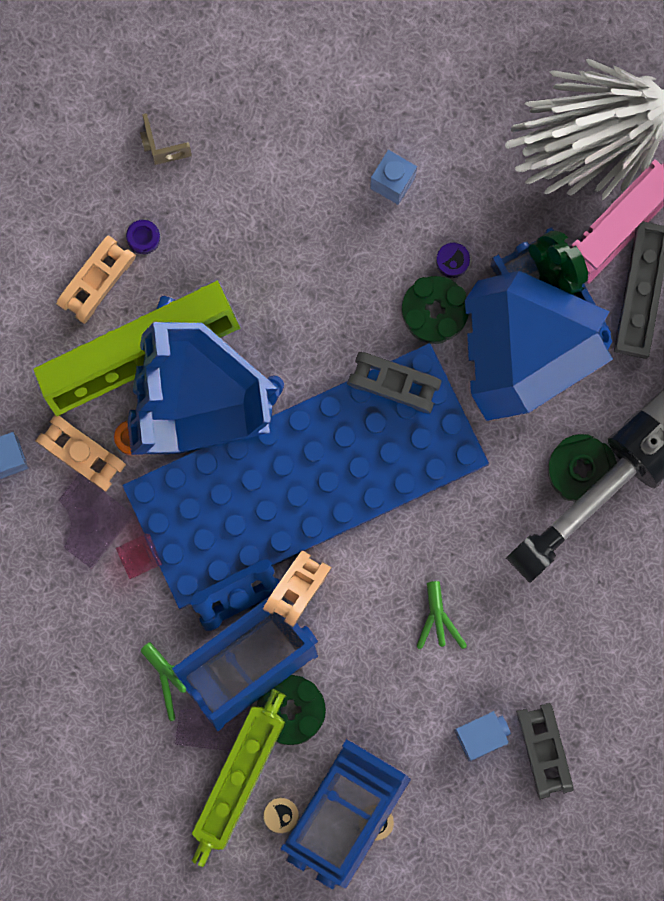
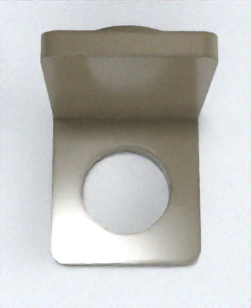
[140,113,192,165]

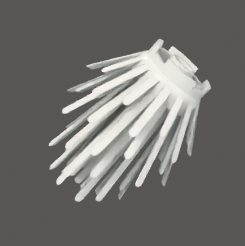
[505,59,664,200]

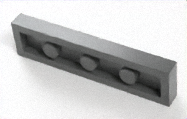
[614,221,664,359]

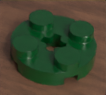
[529,230,588,296]
[401,276,469,344]
[547,434,617,502]
[256,675,326,745]

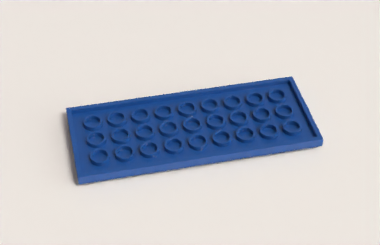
[122,343,489,609]

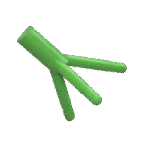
[417,581,467,649]
[140,642,186,721]

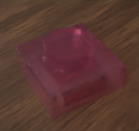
[116,533,163,579]

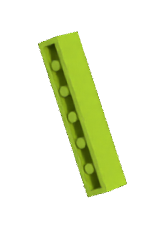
[33,280,241,417]

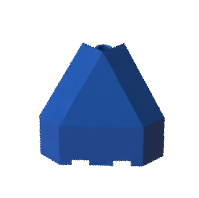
[465,271,613,421]
[128,322,278,455]

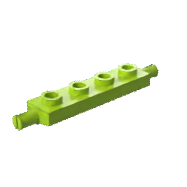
[191,689,286,867]

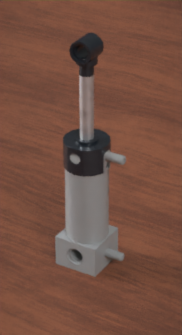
[506,389,664,583]

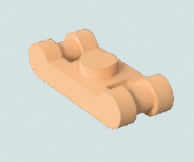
[57,235,136,324]
[35,415,126,492]
[263,551,332,627]

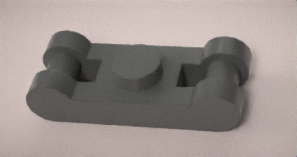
[347,352,442,414]
[517,703,574,799]

